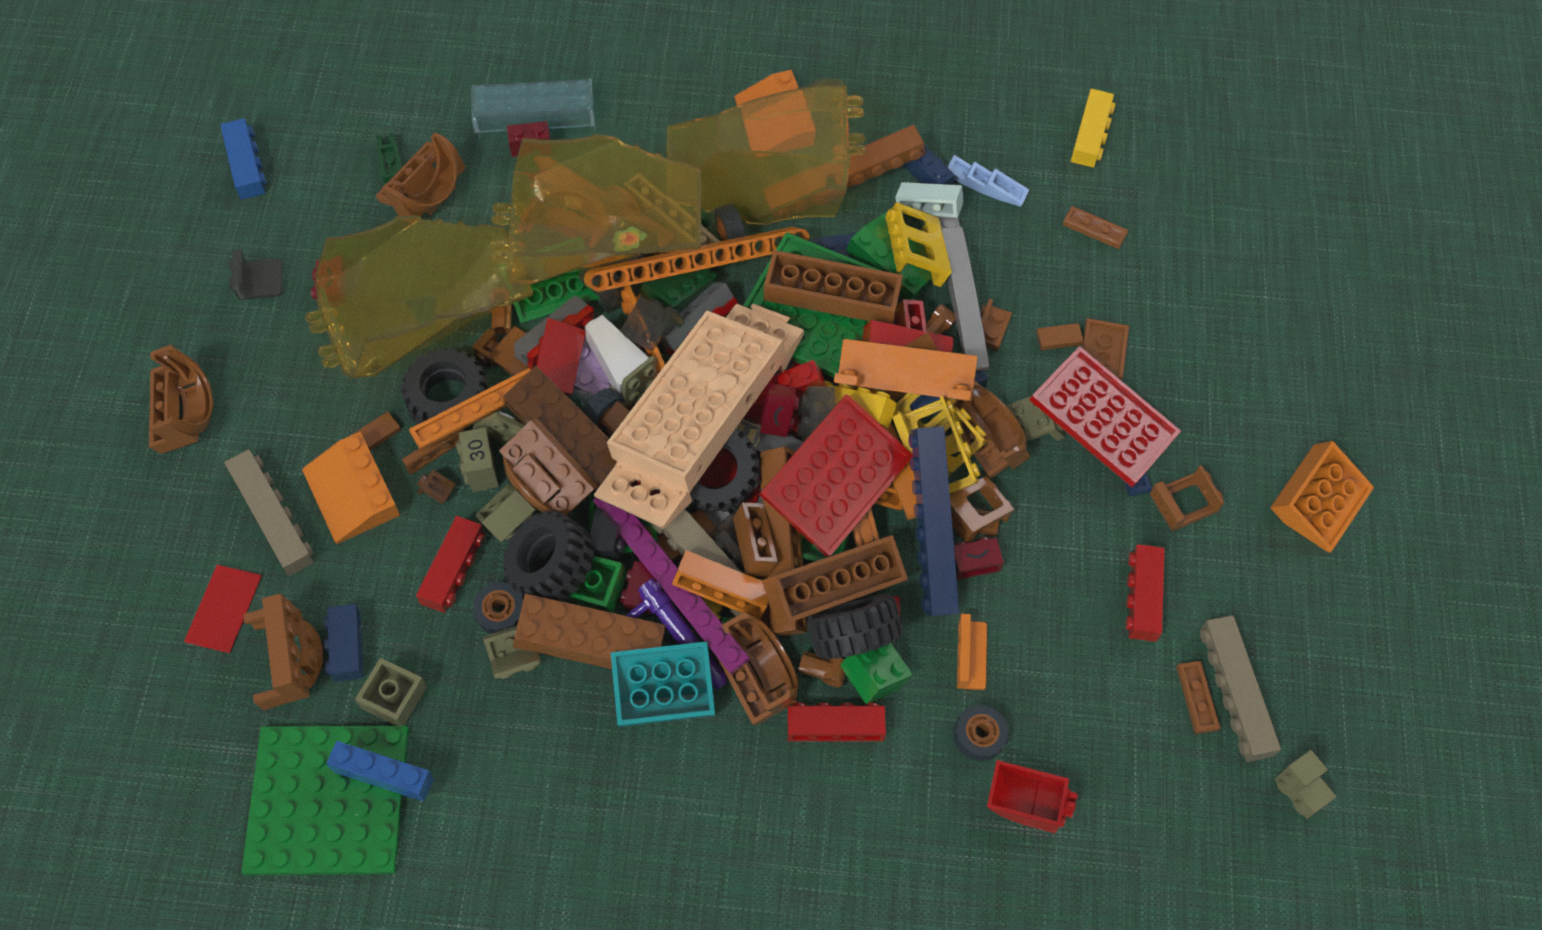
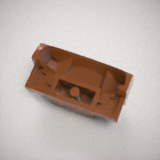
[376,133,466,223]
[954,381,1031,478]

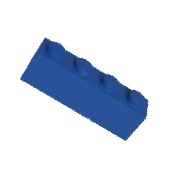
[220,118,267,200]
[326,741,434,802]

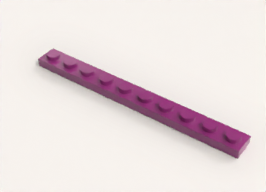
[593,498,750,675]

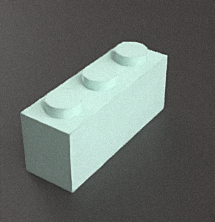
[895,182,963,217]

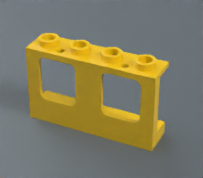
[886,202,952,287]
[893,393,987,476]
[892,396,980,494]

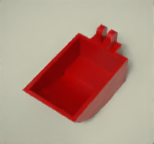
[987,760,1078,833]

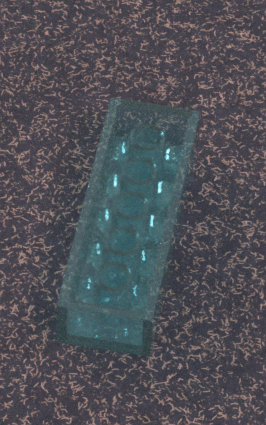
[471,79,595,133]

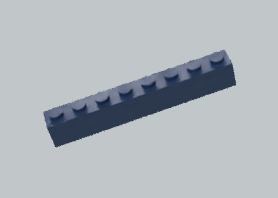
[908,427,959,616]

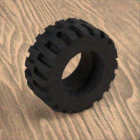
[401,347,489,430]
[690,428,761,512]
[503,511,594,601]
[807,594,903,659]

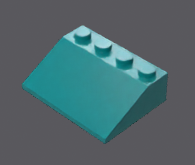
[610,642,715,727]

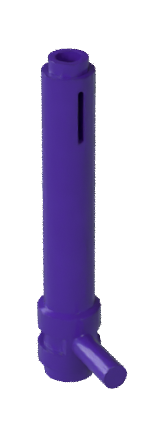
[625,578,728,690]

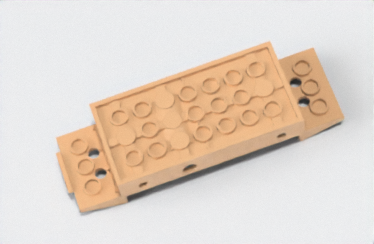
[594,304,804,529]

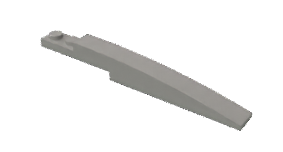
[936,216,989,371]

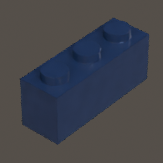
[903,145,955,185]
[324,604,364,682]

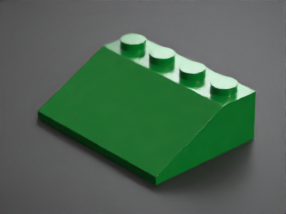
[846,211,933,300]
[500,237,602,324]

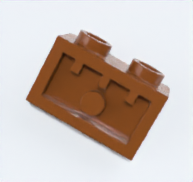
[980,299,1012,351]

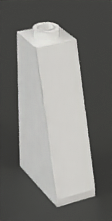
[585,315,649,397]

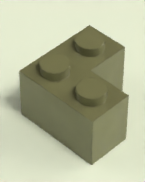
[1274,750,1336,819]

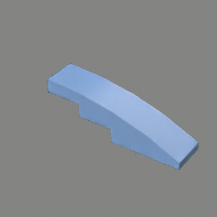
[947,155,1029,206]

